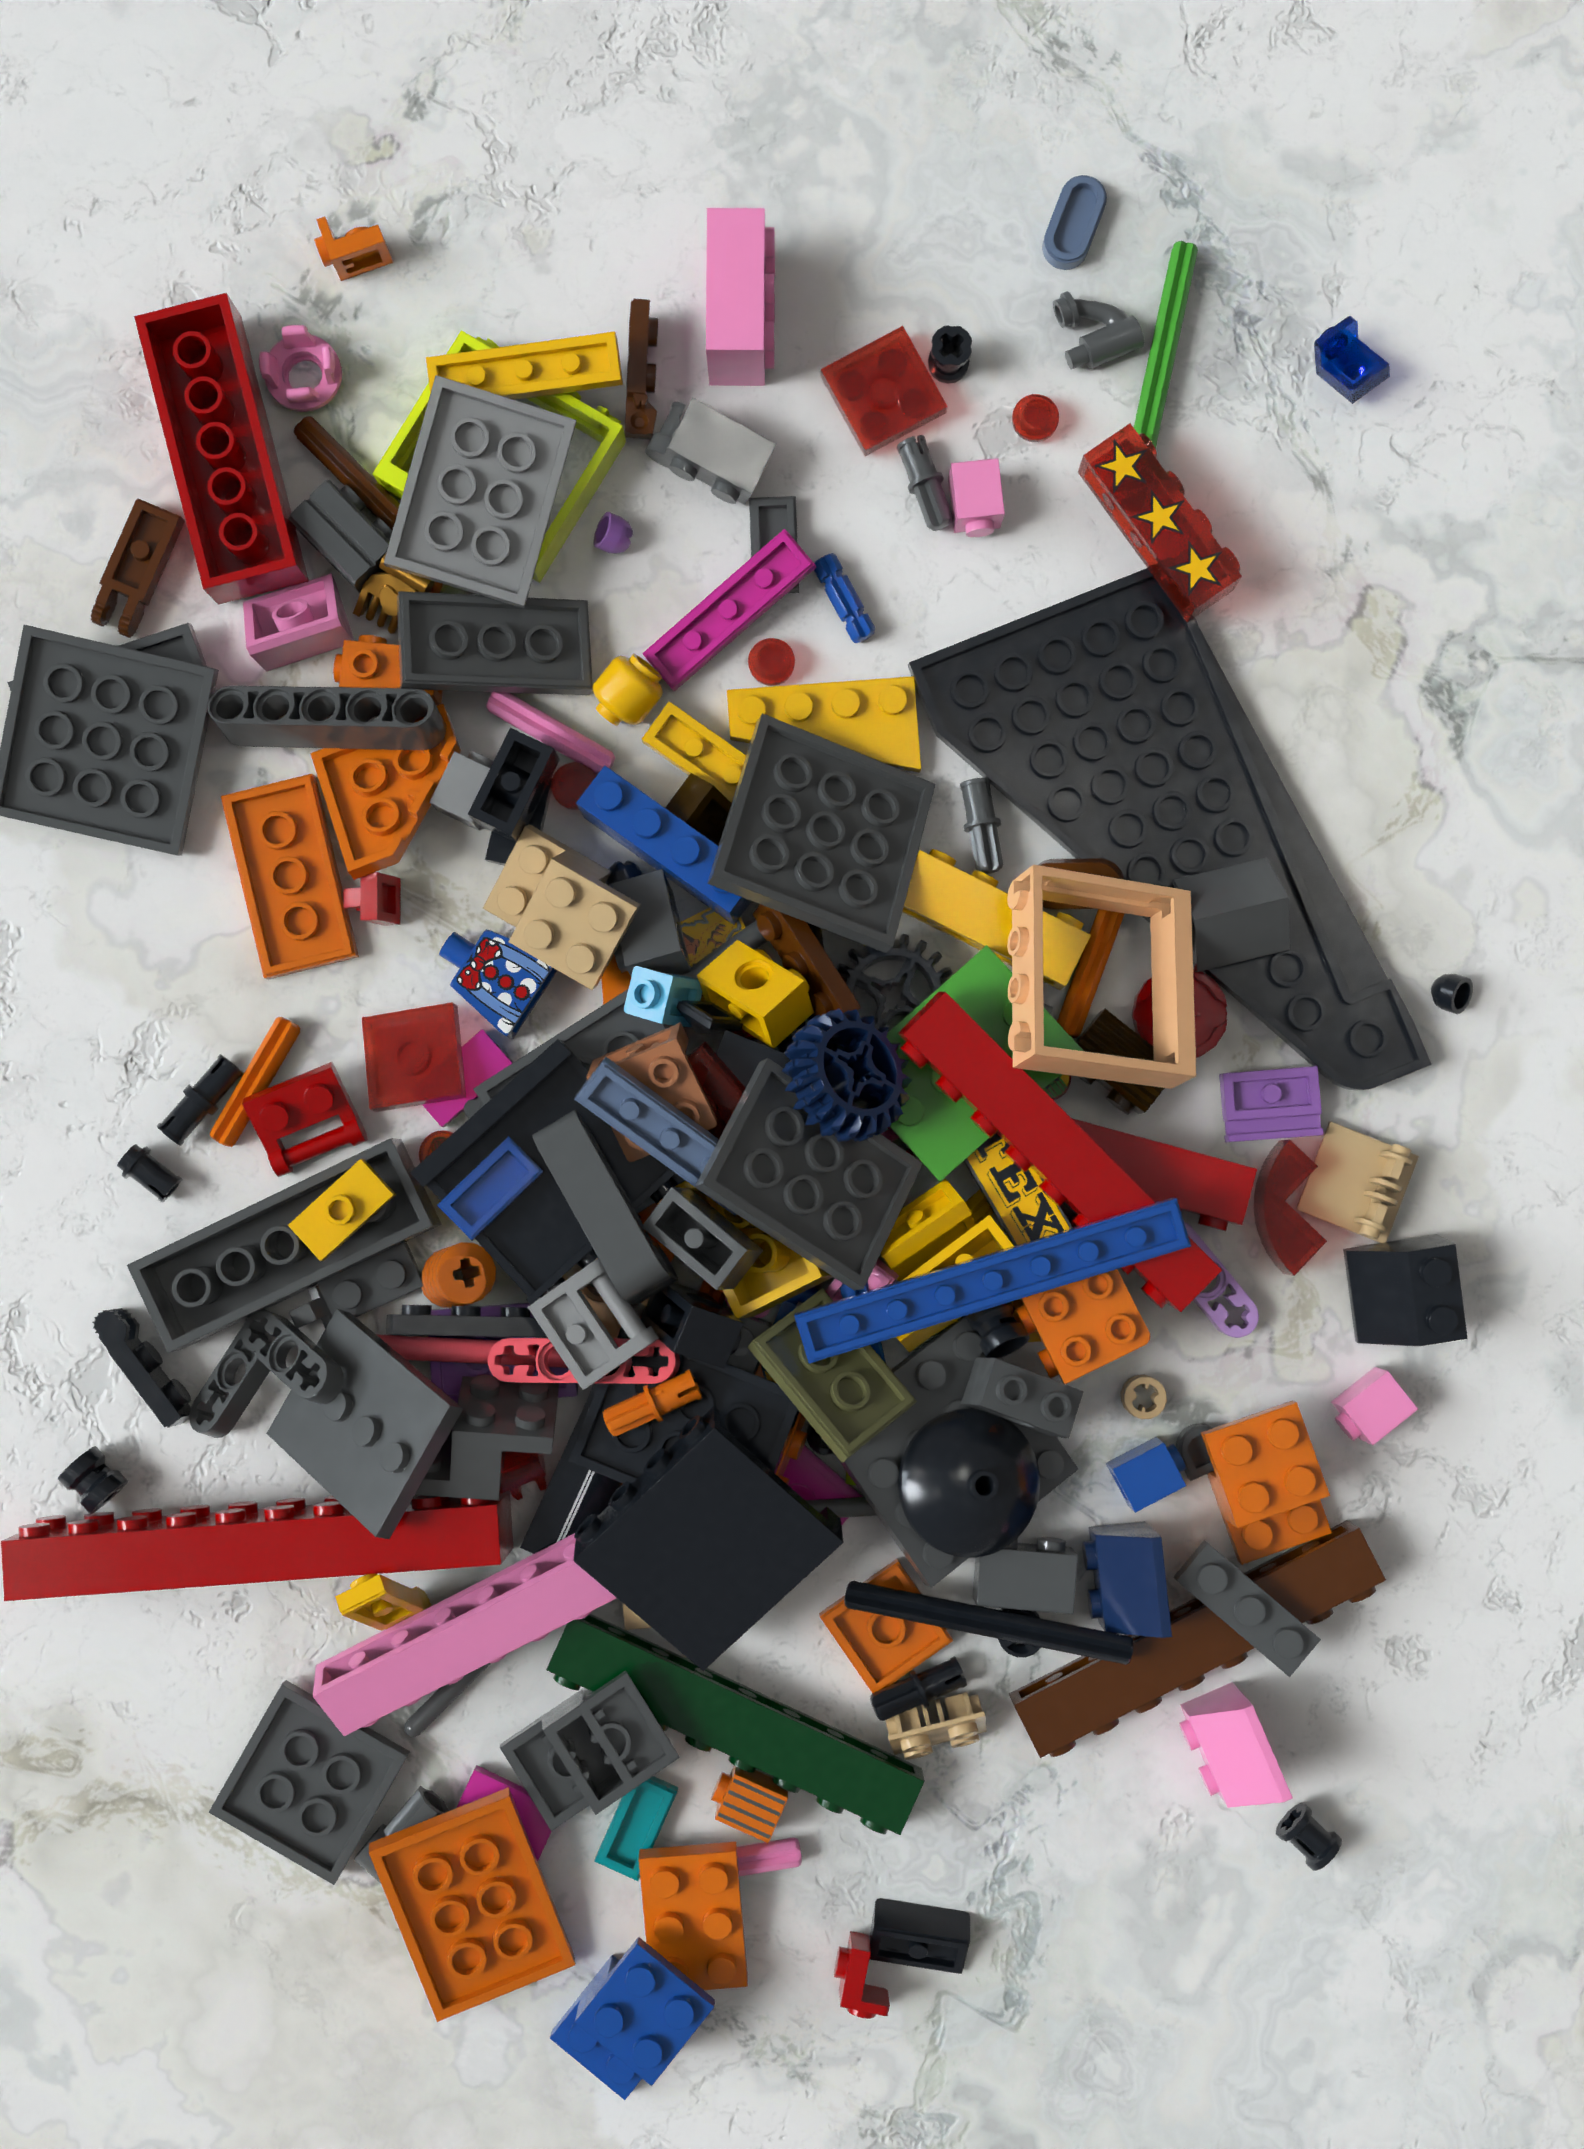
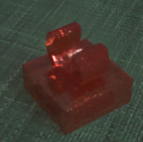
[500,1451,547,1500]

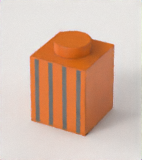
[711,1766,788,1843]

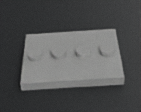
[384,375,576,608]

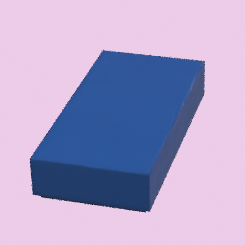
[437,1136,543,1241]

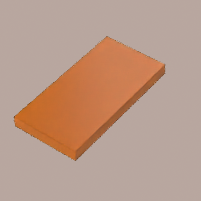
[221,774,359,979]

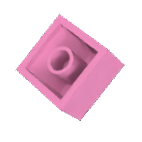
[1179,1682,1293,1808]

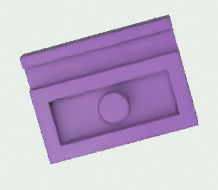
[1219,1066,1324,1142]

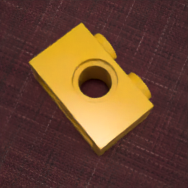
[697,940,814,1049]

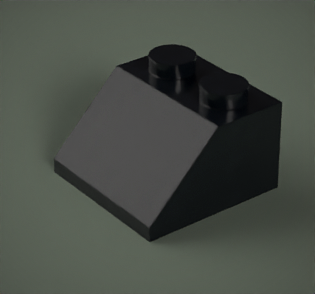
[1343,1234,1468,1346]

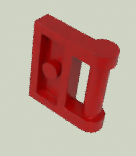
[242,1062,368,1177]

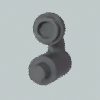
[1053,291,1144,369]

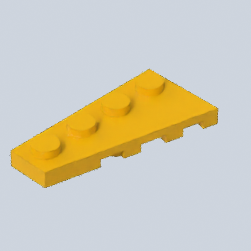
[727,676,921,773]

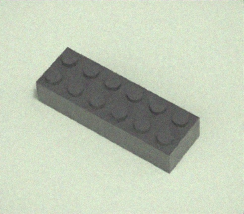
[127,1138,442,1353]

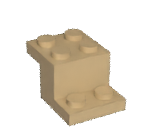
[483,824,641,990]

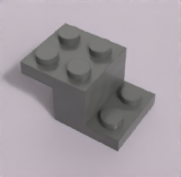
[415,1375,559,1501]
[500,1670,680,1831]

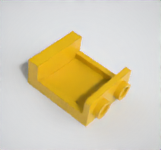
[880,1178,976,1333]

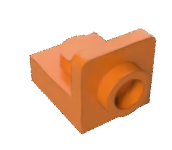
[314,216,393,281]

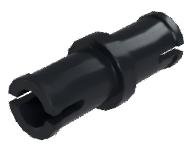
[157,1054,244,1146]

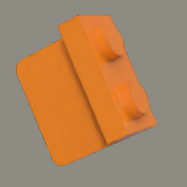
[1015,1269,1150,1384]

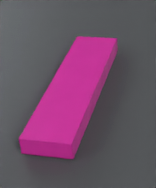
[642,529,817,691]

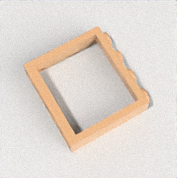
[1007,864,1196,1089]

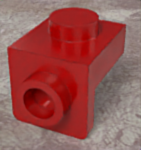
[834,1931,890,2019]

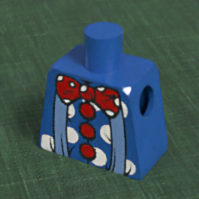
[439,929,558,1039]

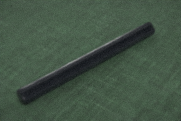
[844,1581,1134,1665]

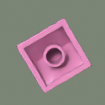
[243,573,354,672]

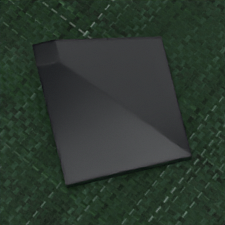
[676,1000,743,1034]

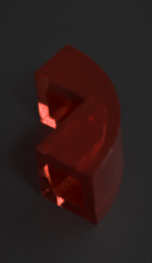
[1254,1140,1327,1276]

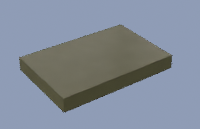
[747,1288,917,1463]

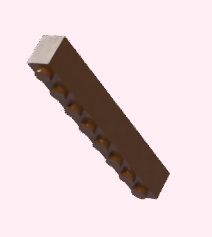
[1009,1520,1386,1758]

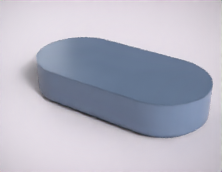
[1042,175,1107,270]

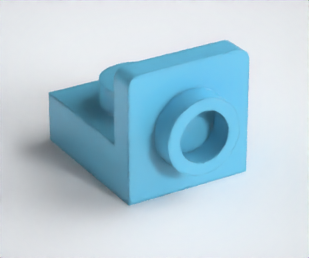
[624,966,702,1028]

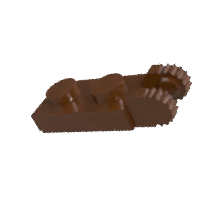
[91,498,185,638]

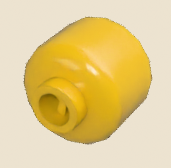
[593,653,663,726]

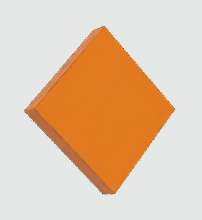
[819,1559,953,1693]

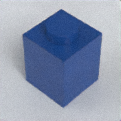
[1106,1437,1187,1513]

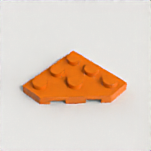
[310,704,461,880]

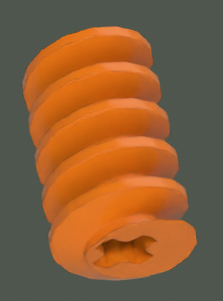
[421,1242,496,1308]

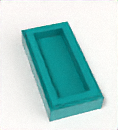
[594,1776,678,1881]

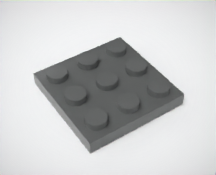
[209,1680,410,1885]

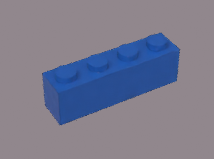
[576,765,752,925]

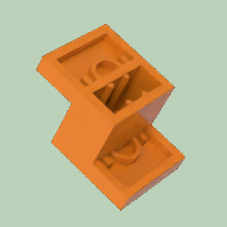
[1201,1400,1332,1565]

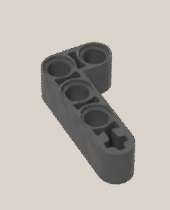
[532,1110,679,1306]

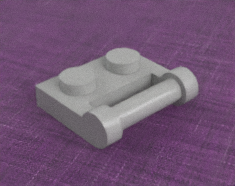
[528,1258,659,1390]

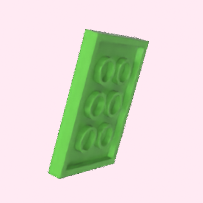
[887,945,1083,1183]

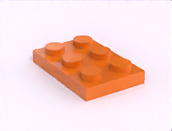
[639,1842,748,1990]

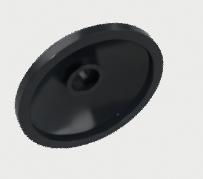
[898,1409,1040,1558]

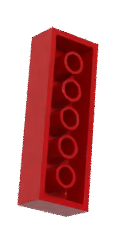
[134,293,309,605]

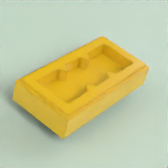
[288,1159,396,1261]

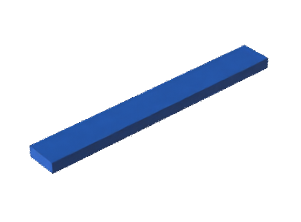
[794,1197,1191,1363]

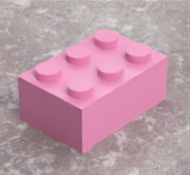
[706,208,775,386]

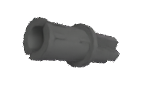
[896,435,953,531]
[960,777,1003,874]

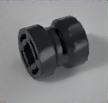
[965,1302,1030,1359]
[58,1446,128,1515]

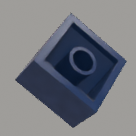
[1082,1521,1172,1638]

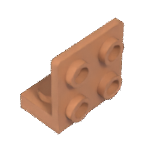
[586,1022,717,1162]

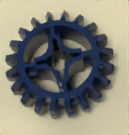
[782,1008,912,1142]

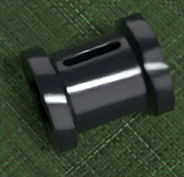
[928,325,972,384]
[1276,1803,1342,1871]

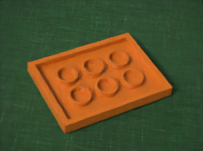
[369,1787,575,2022]

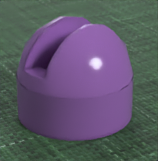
[593,512,633,554]

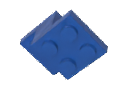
[550,1937,715,2100]

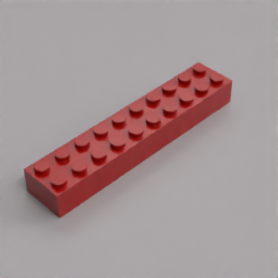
[1,1491,514,1601]

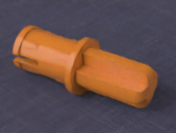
[603,1369,703,1436]

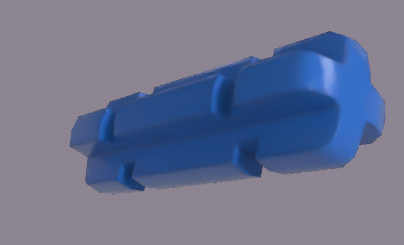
[814,553,875,643]

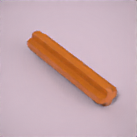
[1057,909,1125,1038]
[210,1017,301,1147]

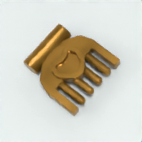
[353,553,435,634]

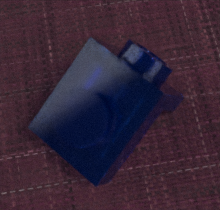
[1314,316,1390,404]

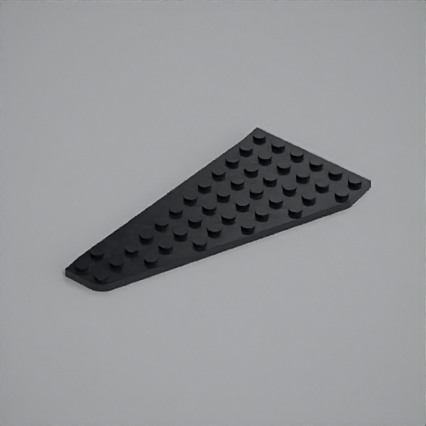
[908,559,1432,1090]

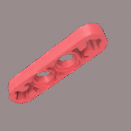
[487,1338,680,1384]

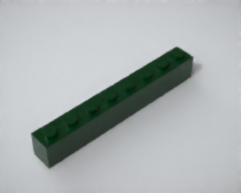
[546,1614,925,1835]

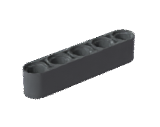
[208,686,446,750]

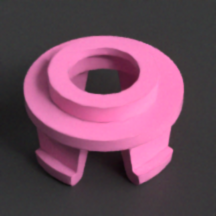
[259,325,342,412]

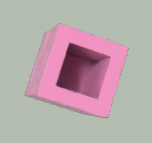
[948,458,1005,537]
[1331,1367,1418,1445]

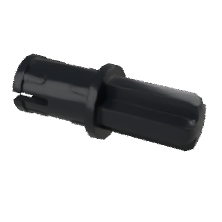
[870,1656,967,1721]

